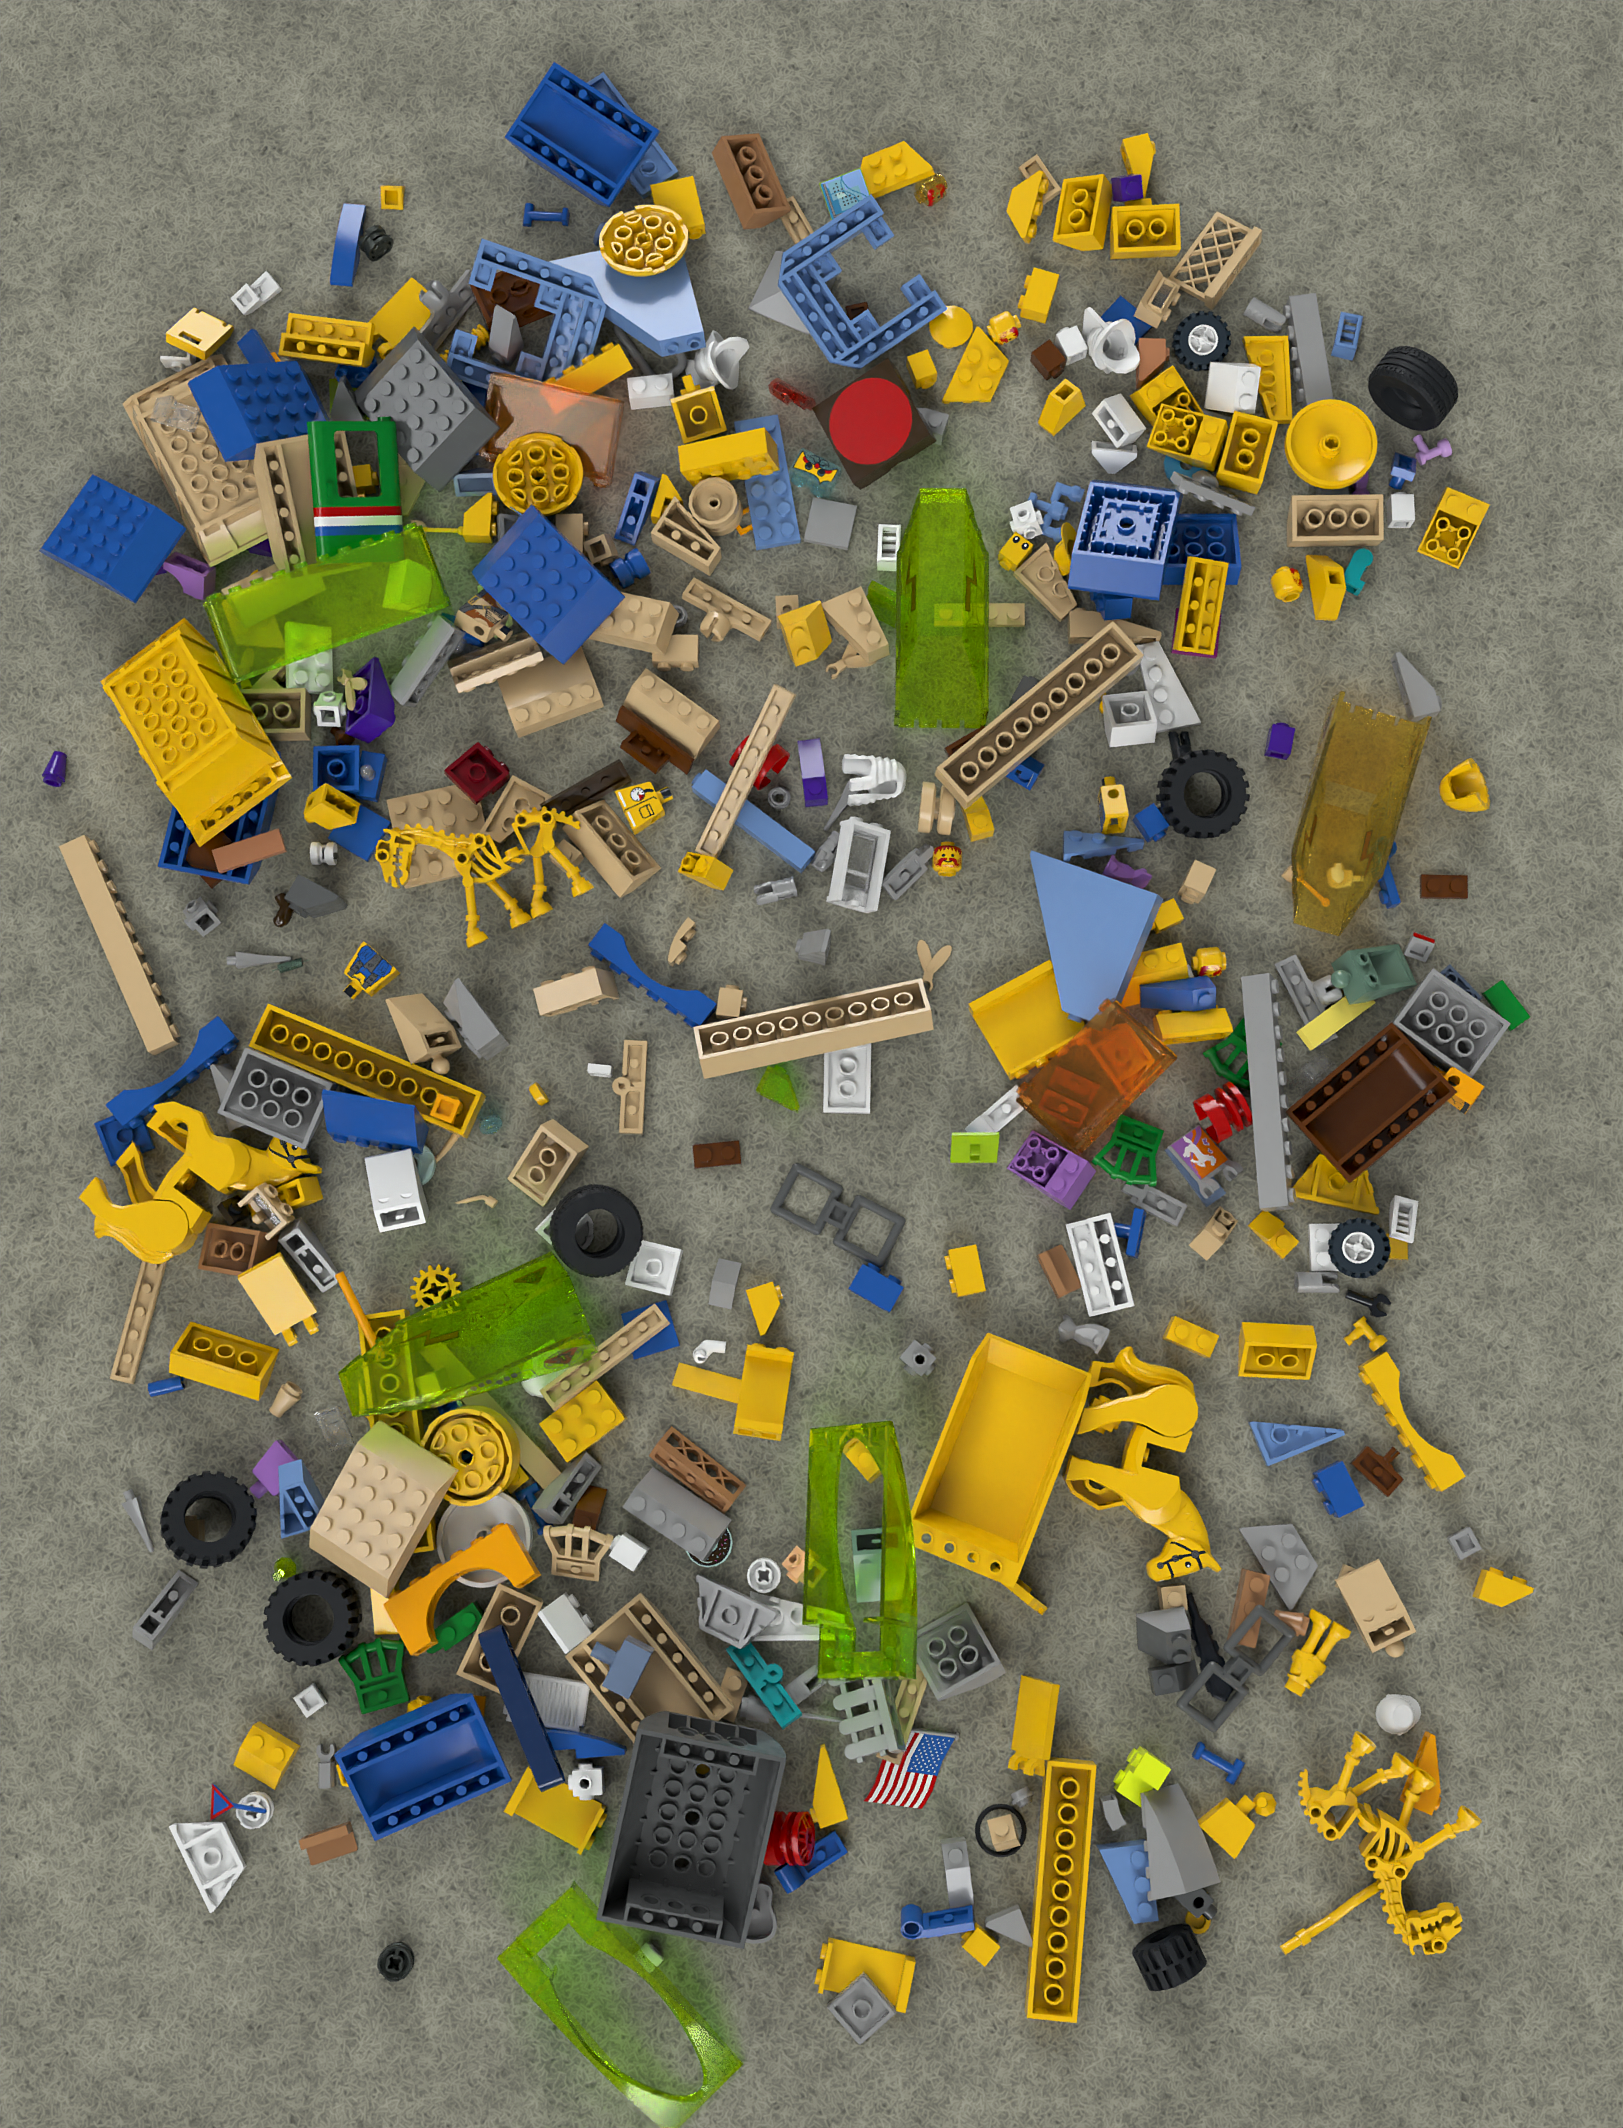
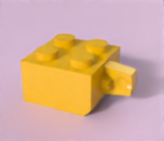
[670,374,727,444]

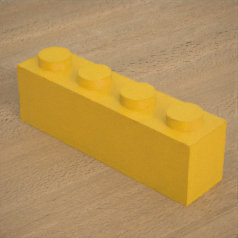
[541,342,633,415]

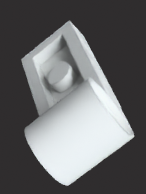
[965,1085,1032,1132]

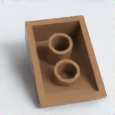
[198,1223,279,1276]

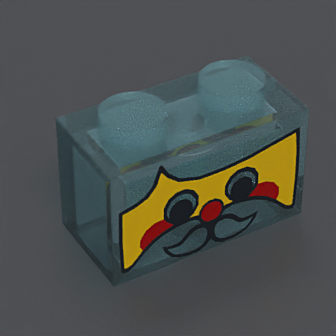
[789,448,841,498]

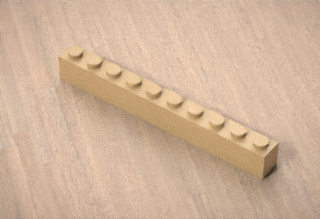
[59,835,180,1055]

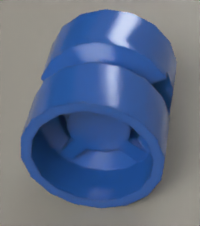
[609,548,651,589]

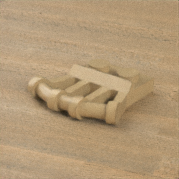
[543,1523,613,1582]

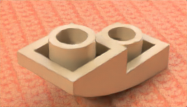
[668,917,696,967]

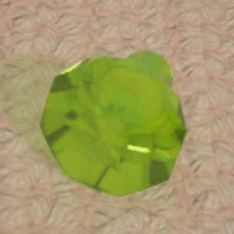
[272,1557,296,1581]

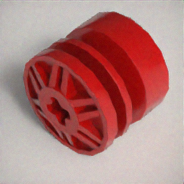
[729,735,790,790]
[1193,1082,1253,1144]
[763,1811,815,1866]

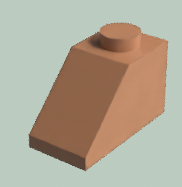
[1136,338,1170,389]

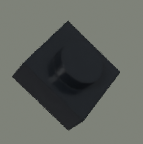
[217,1195,251,1226]

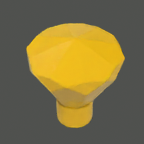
[1253,1792,1277,1817]

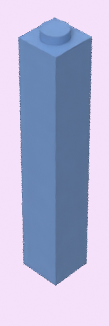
[692,769,815,873]

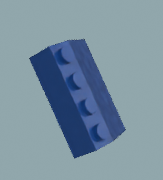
[1163,514,1242,585]
[322,1089,429,1155]

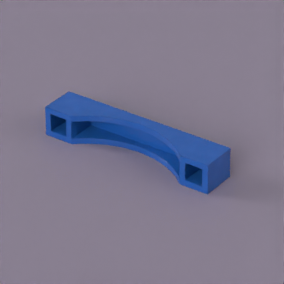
[588,923,717,1028]
[106,1016,239,1130]

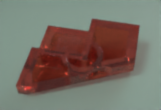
[768,378,816,411]

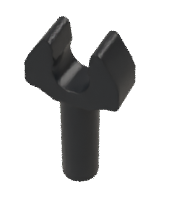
[1345,1289,1391,1318]

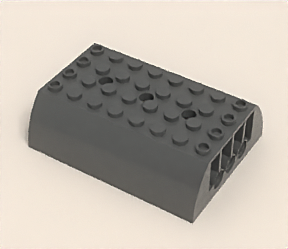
[596,1711,787,1949]

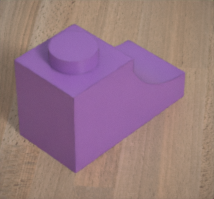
[163,552,216,600]

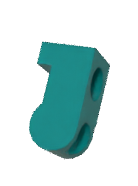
[1344,548,1373,596]

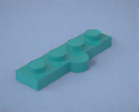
[726,1642,802,1730]

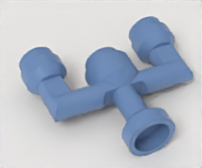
[1028,482,1085,543]

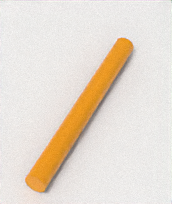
[335,1271,385,1361]

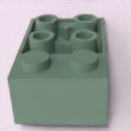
[851,1525,905,1603]

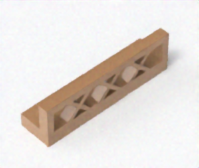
[649,1426,747,1514]

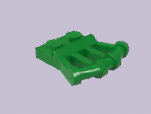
[1202,1017,1282,1090]
[1091,1114,1164,1187]
[338,1637,411,1715]

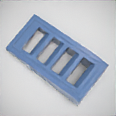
[1331,312,1363,361]

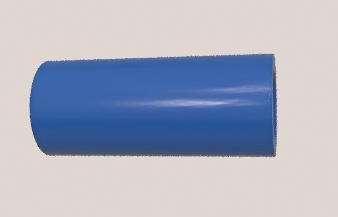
[148,1376,185,1397]

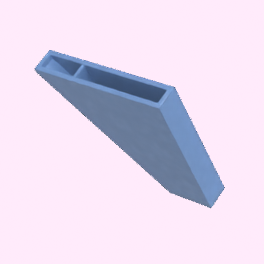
[548,250,706,357]
[1030,850,1163,1031]

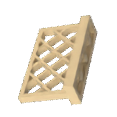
[1168,211,1262,310]

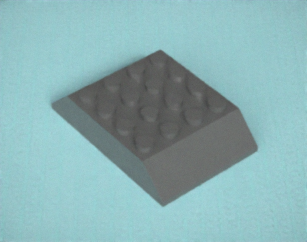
[354,327,500,492]

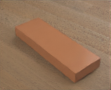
[212,828,287,874]

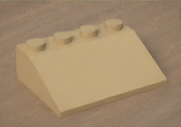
[497,647,604,738]

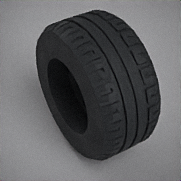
[1368,346,1458,431]
[549,1184,644,1278]

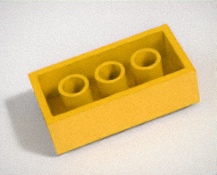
[678,427,780,487]

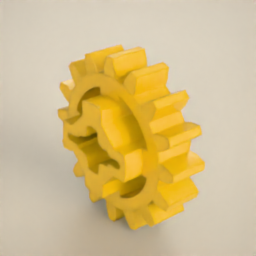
[410,1265,463,1316]

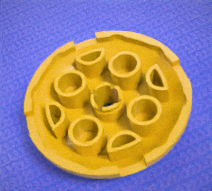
[599,205,689,277]
[493,433,583,517]

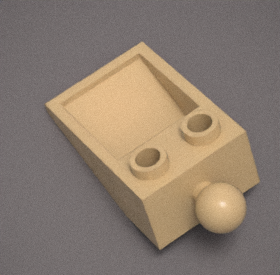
[385,993,462,1076]
[1335,1559,1416,1658]

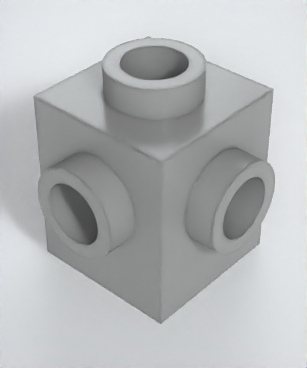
[182,896,221,937]
[899,1340,937,1377]

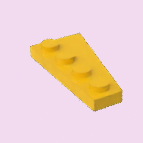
[1242,336,1292,424]

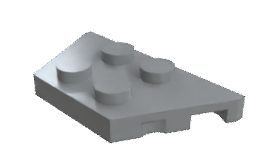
[1239,1524,1318,1611]
[696,1574,780,1649]

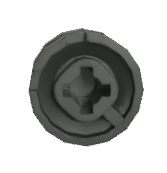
[358,225,394,261]
[377,1942,415,1982]

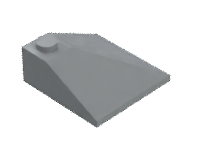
[748,251,836,335]
[904,1603,1006,1701]

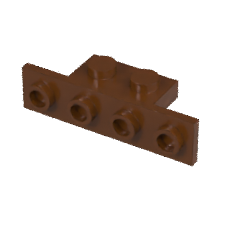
[616,705,695,775]

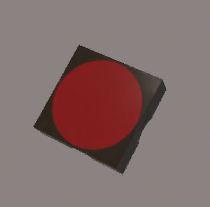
[812,358,937,490]

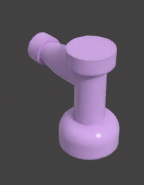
[1413,435,1452,466]

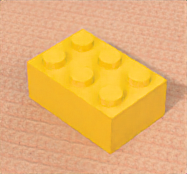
[1215,410,1278,495]
[539,1380,627,1463]

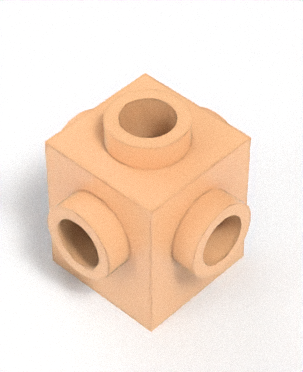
[782,1545,825,1589]

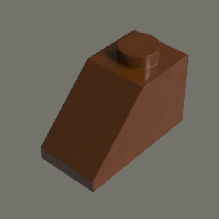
[572,1485,608,1531]

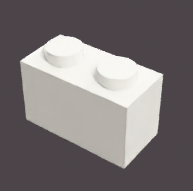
[627,373,675,410]
[1092,393,1146,449]
[609,1532,650,1572]

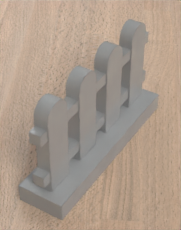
[828,1651,906,1763]

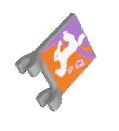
[1167,1125,1243,1199]

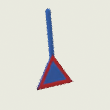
[210,1784,267,1821]

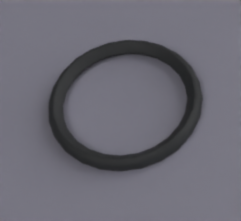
[975,1804,1027,1857]

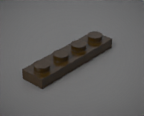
[540,759,632,823]

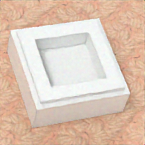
[587,1063,613,1078]
[293,1683,328,1718]

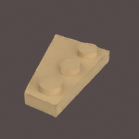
[1013,543,1077,622]
[479,775,553,846]

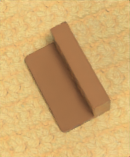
[1036,1245,1081,1299]
[299,1821,358,1865]

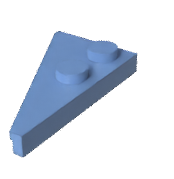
[1063,830,1144,862]
[1248,1421,1345,1466]

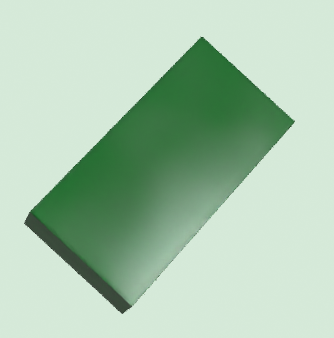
[1482,980,1530,1031]

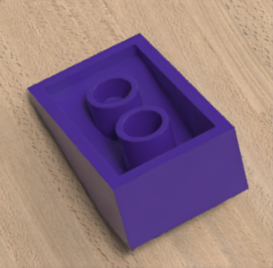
[345,656,396,744]

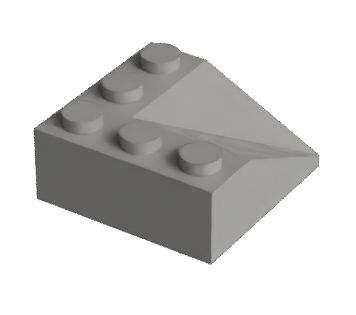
[443,978,510,1061]

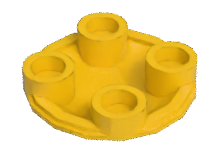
[929,305,973,349]

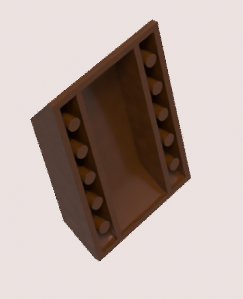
[1286,1022,1457,1183]

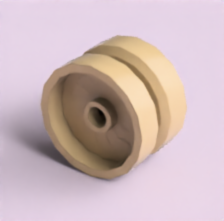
[689,477,743,536]
[918,781,956,835]

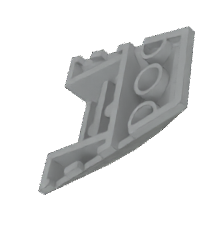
[1140,1783,1220,1901]

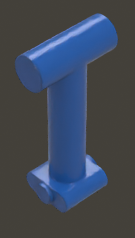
[523,203,570,227]
[515,1482,554,1535]
[1192,1742,1245,1785]

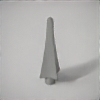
[824,776,862,831]
[227,951,292,969]
[122,1489,154,1552]

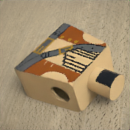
[454,589,513,642]

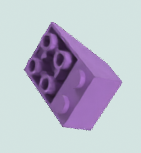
[1007,1130,1096,1210]

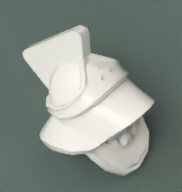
[1082,307,1140,374]
[685,330,749,390]

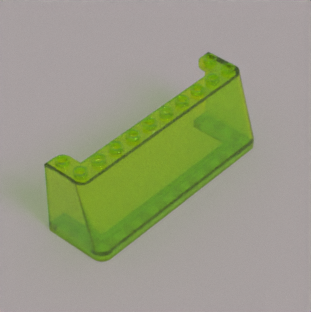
[203,522,452,684]

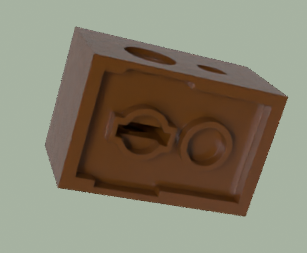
[470,271,553,333]

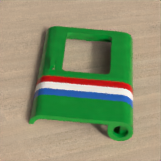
[307,417,405,564]

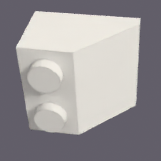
[1204,362,1261,414]
[1102,691,1157,747]
[537,1592,594,1654]

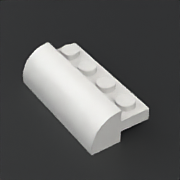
[1066,1213,1135,1317]

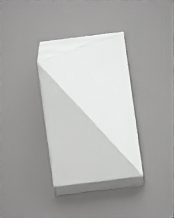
[1091,441,1137,474]

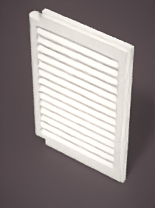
[503,1672,590,1732]

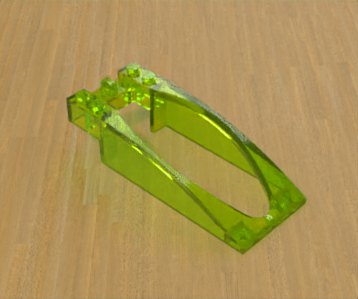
[802,1421,917,1681]
[497,1881,743,2128]

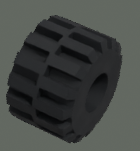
[1132,1923,1207,1991]

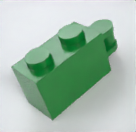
[426,1600,485,1654]

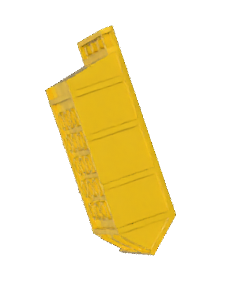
[100,617,292,847]
[900,1333,1092,1588]

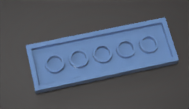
[587,72,679,199]
[734,414,801,550]

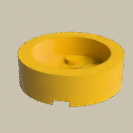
[420,1405,520,1506]

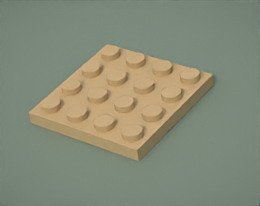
[387,785,495,889]

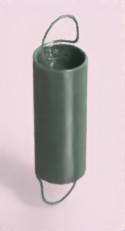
[273,958,308,973]

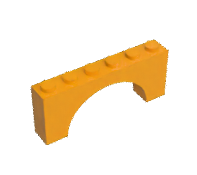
[383,1523,541,1656]

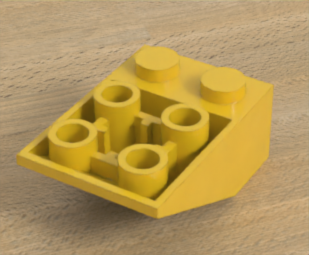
[1129,365,1204,426]
[1147,403,1229,472]
[1417,486,1490,569]

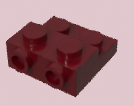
[444,742,510,805]

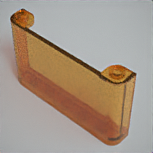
[479,372,625,488]
[1016,998,1177,1156]

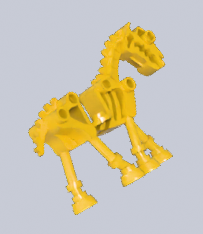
[375,806,594,949]
[1298,1731,1482,1955]

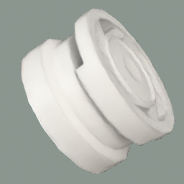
[747,1558,781,1593]
[236,1791,274,1829]

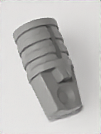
[810,830,840,872]

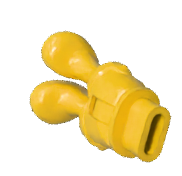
[1284,1608,1352,1697]

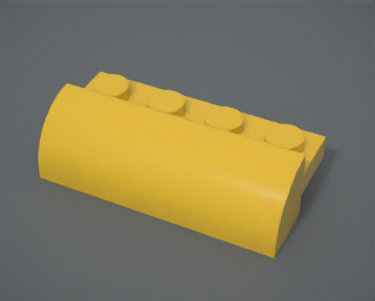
[278,313,375,368]
[1173,557,1229,655]

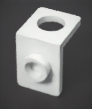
[160,337,196,372]

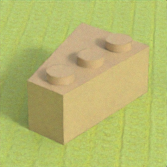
[651,496,722,576]
[821,586,890,664]
[533,966,619,1017]

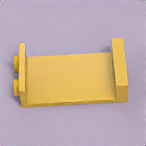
[733,1343,794,1441]
[504,1766,607,1855]
[814,1937,916,2013]

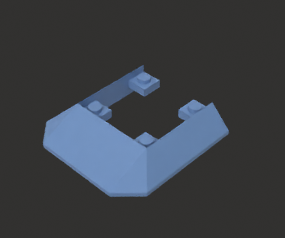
[777,194,947,369]
[446,238,606,411]

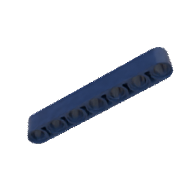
[478,1624,565,1792]

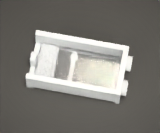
[826,817,891,913]

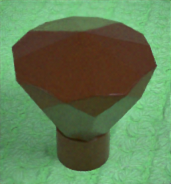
[330,727,355,746]

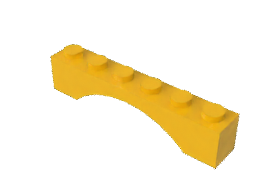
[1358,1351,1466,1492]

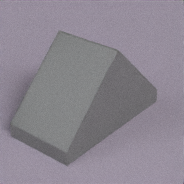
[708,1258,742,1309]
[984,1904,1032,1947]

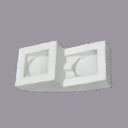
[231,271,283,316]

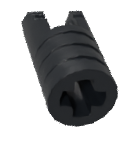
[1168,731,1192,760]

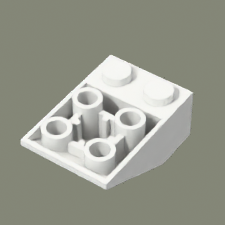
[365,1148,429,1232]

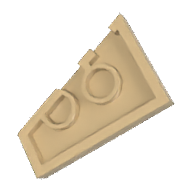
[398,454,425,517]

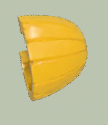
[1439,758,1490,812]

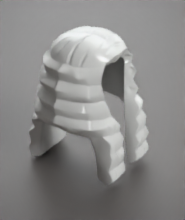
[842,754,907,806]

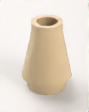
[269,1381,303,1418]

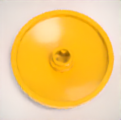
[1284,399,1377,489]

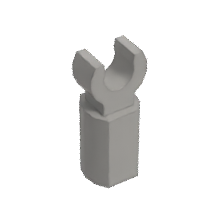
[316,1743,337,1789]

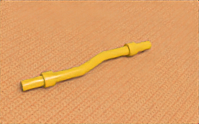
[1280,1878,1384,1955]

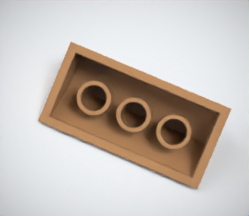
[712,133,791,229]

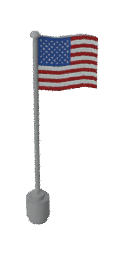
[740,1695,960,1809]

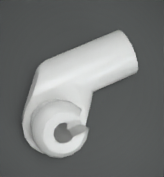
[693,1340,726,1363]

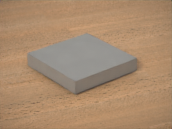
[804,497,857,550]
[827,1972,897,2045]

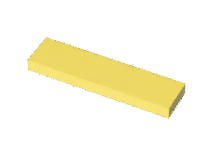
[1296,996,1376,1051]

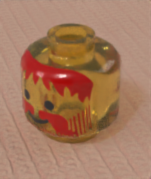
[914,173,948,206]

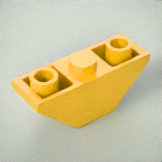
[1006,170,1049,244]
[1305,555,1346,621]

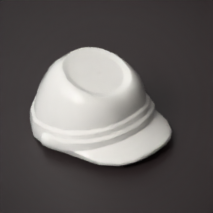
[1375,1694,1421,1736]

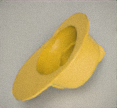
[1054,522,1077,576]

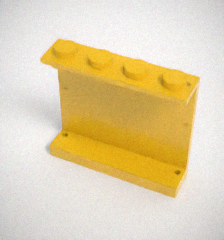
[968,959,1092,1080]

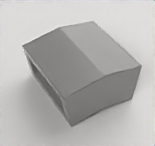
[1099,1794,1126,1831]

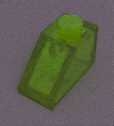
[756,1065,800,1113]

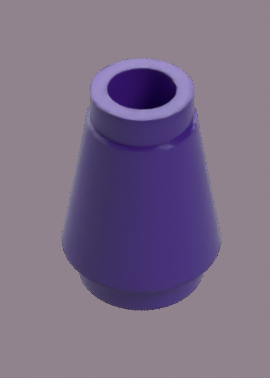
[42,751,67,787]

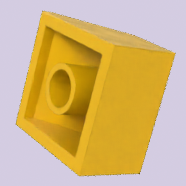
[777,600,832,667]
[234,1721,300,1790]

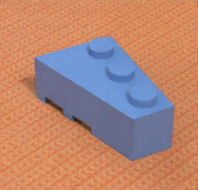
[278,1459,325,1539]
[1096,1839,1159,1924]

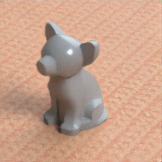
[1058,1314,1110,1355]

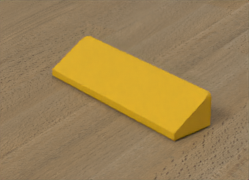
[672,1362,741,1404]

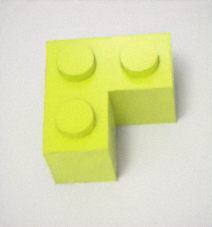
[1113,1746,1171,1807]

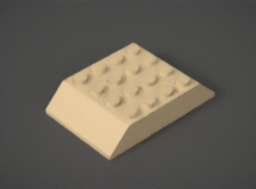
[253,431,372,584]
[309,1420,458,1598]
[565,1592,734,1743]

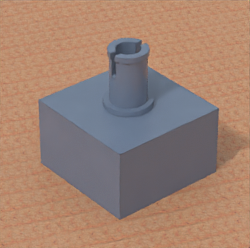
[590,1635,655,1699]

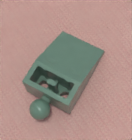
[1331,944,1417,1005]

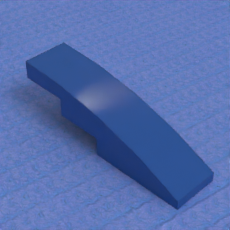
[330,203,366,287]
[546,1729,627,1759]

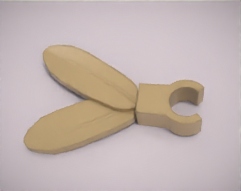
[826,643,877,679]
[337,668,367,711]
[917,940,952,993]

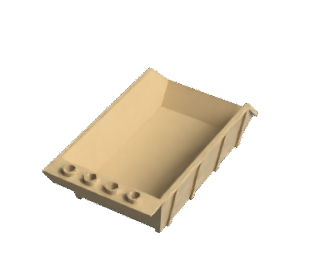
[123,354,268,568]

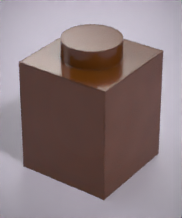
[1030,339,1066,381]

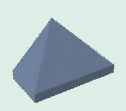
[453,467,497,497]

